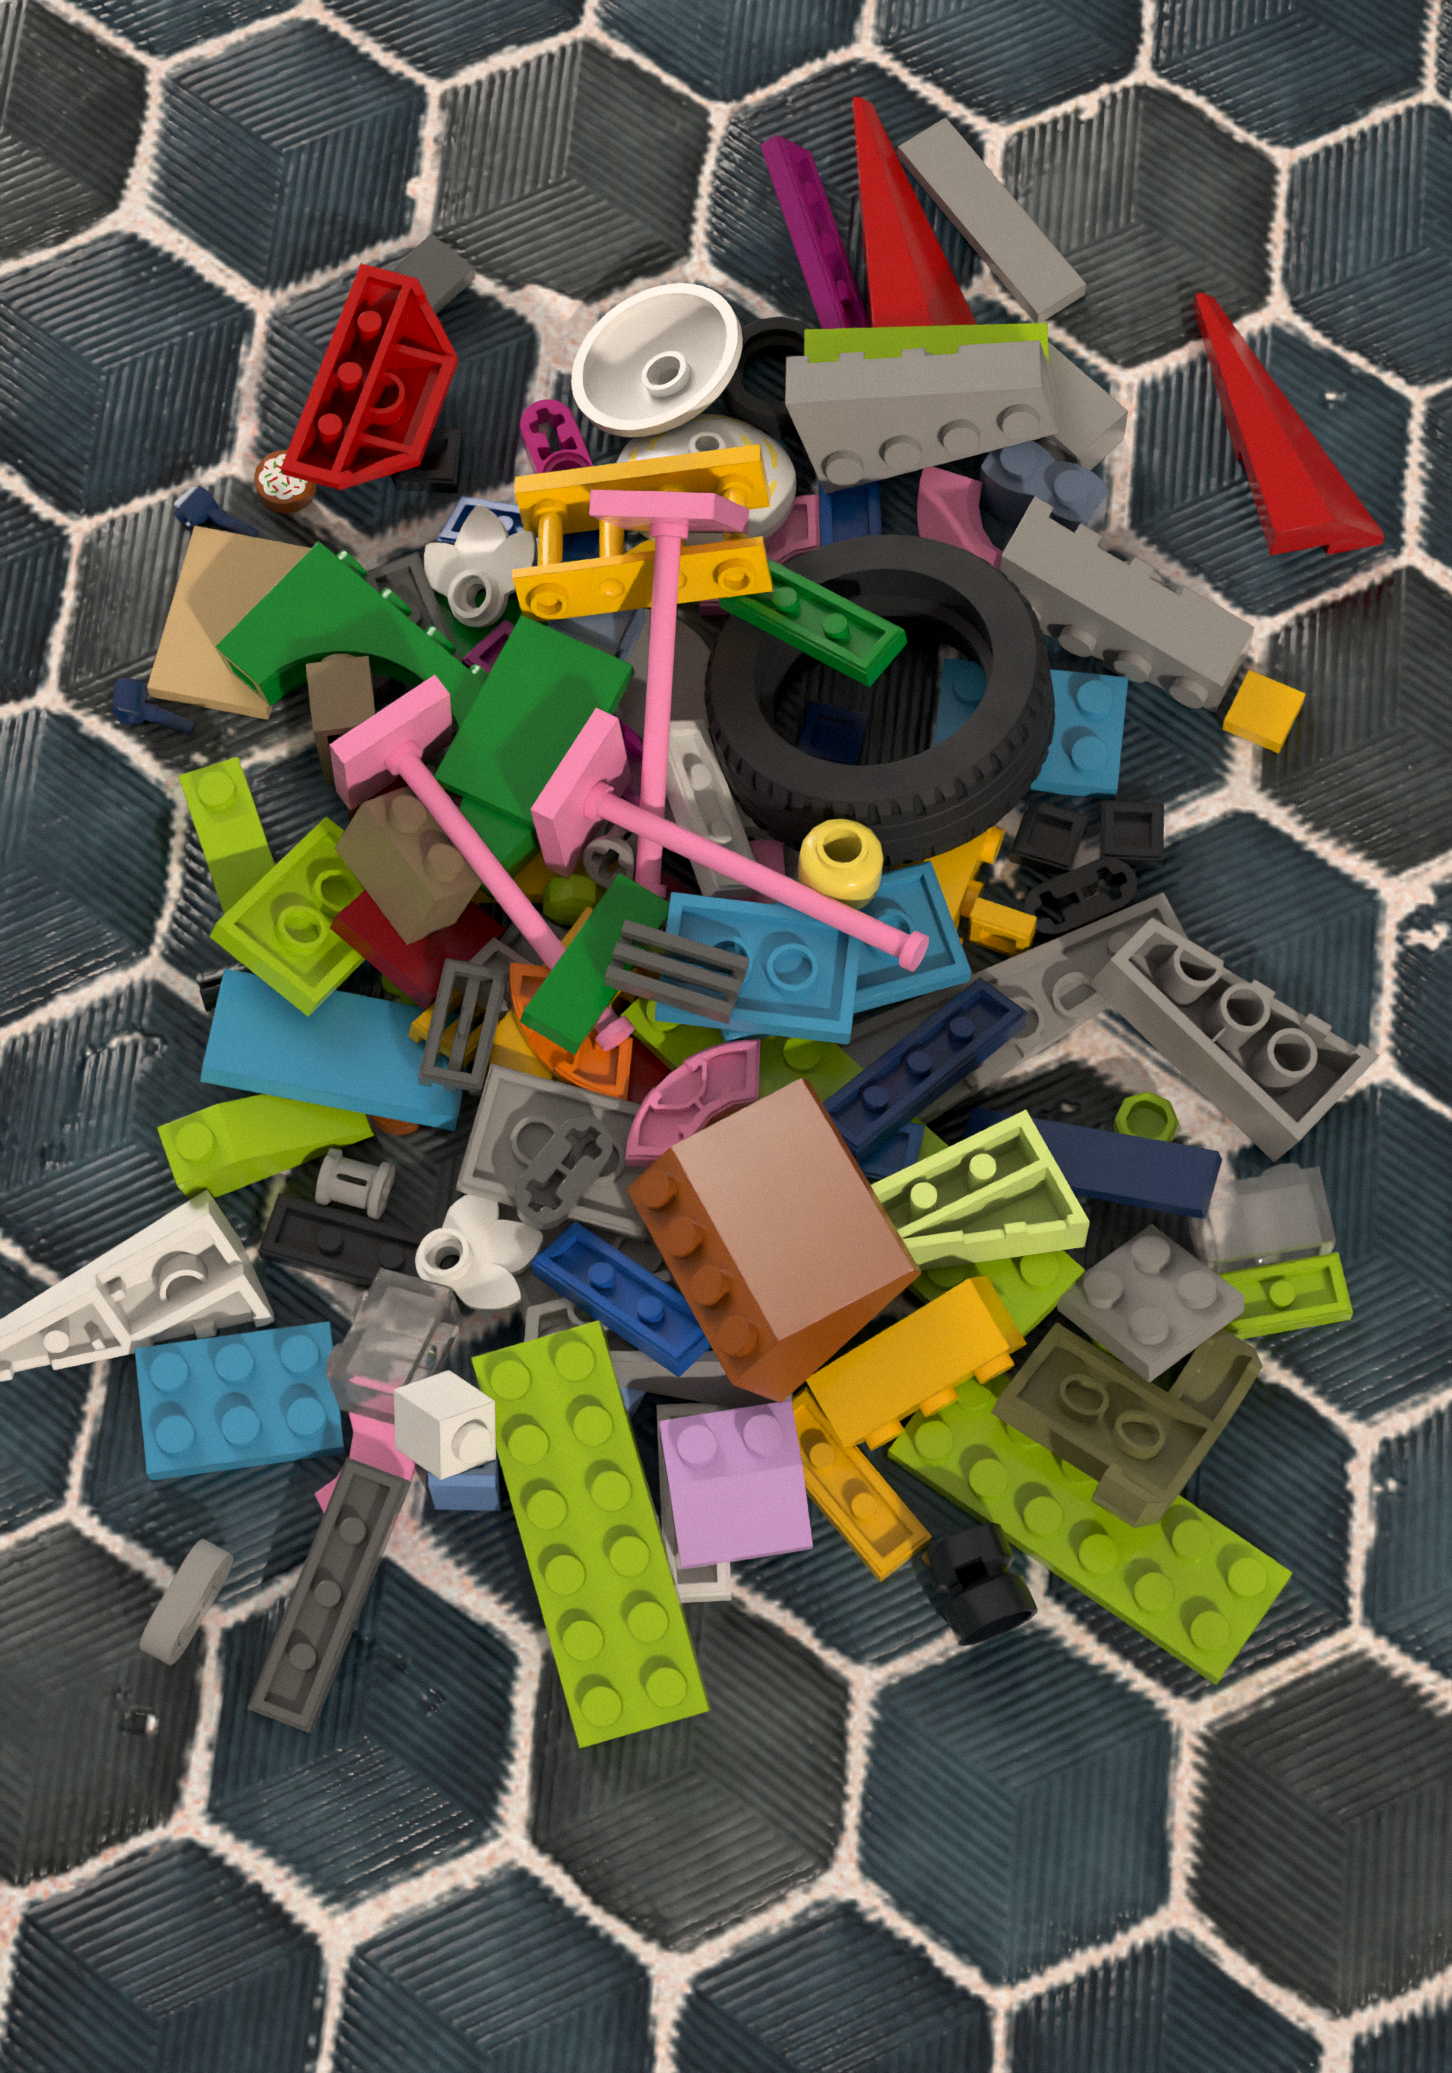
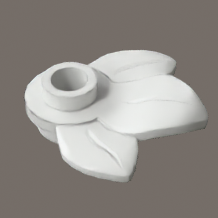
[424,505,538,628]
[415,1194,545,1312]

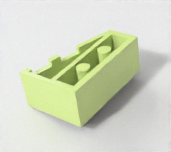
[871,1110,1090,1271]

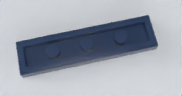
[823,977,1028,1163]
[963,1107,1222,1219]

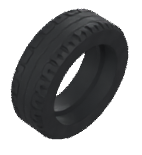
[704,535,1055,866]

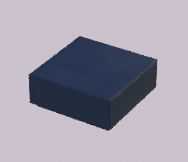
[796,701,870,766]

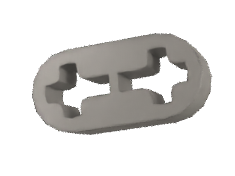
[140,1539,234,1665]

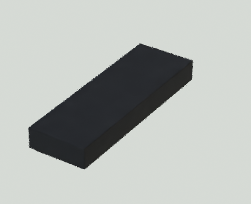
[258,1193,460,1311]

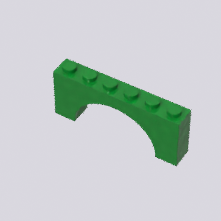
[215,541,541,901]

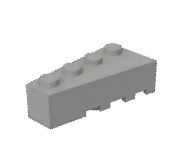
[785,340,1059,494]
[1000,496,1255,713]
[1089,918,1380,1162]

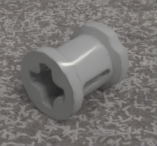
[582,821,638,889]
[315,1147,395,1220]

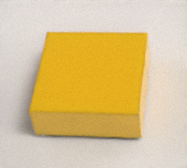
[1222,670,1306,754]
[967,897,1037,957]

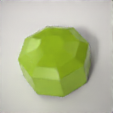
[543,873,606,927]
[1113,1091,1179,1143]

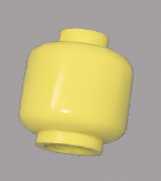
[798,818,884,910]

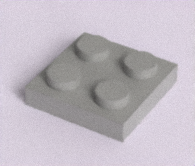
[1057,1224,1244,1383]

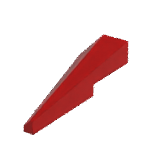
[852,97,977,328]
[1193,293,1385,556]

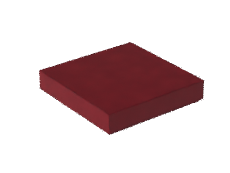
[330,890,506,1010]

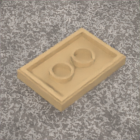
[147,526,311,720]

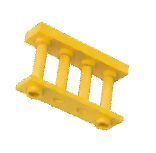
[512,444,773,622]

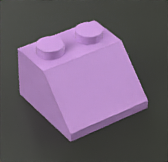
[659,1400,813,1570]

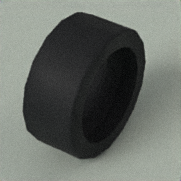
[722,316,814,438]

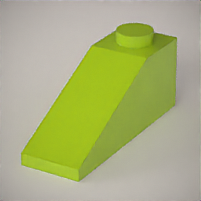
[178,757,275,915]
[157,1094,374,1200]

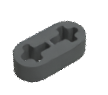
[513,1115,613,1230]

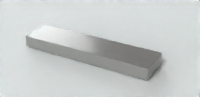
[898,117,1086,323]

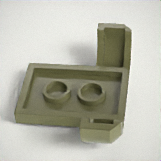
[991,1322,1263,1529]

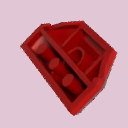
[281,263,458,490]

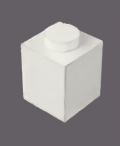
[394,1370,496,1480]

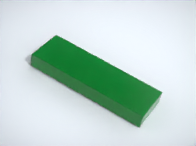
[718,558,907,688]
[519,873,670,1055]

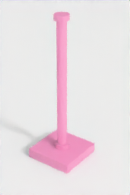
[589,490,749,898]
[329,675,634,1051]
[530,708,929,972]

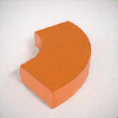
[509,962,633,1101]

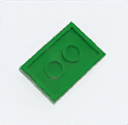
[434,615,635,830]

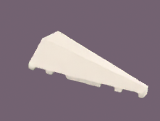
[0,1190,275,1382]

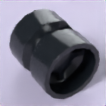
[921,1523,1038,1646]

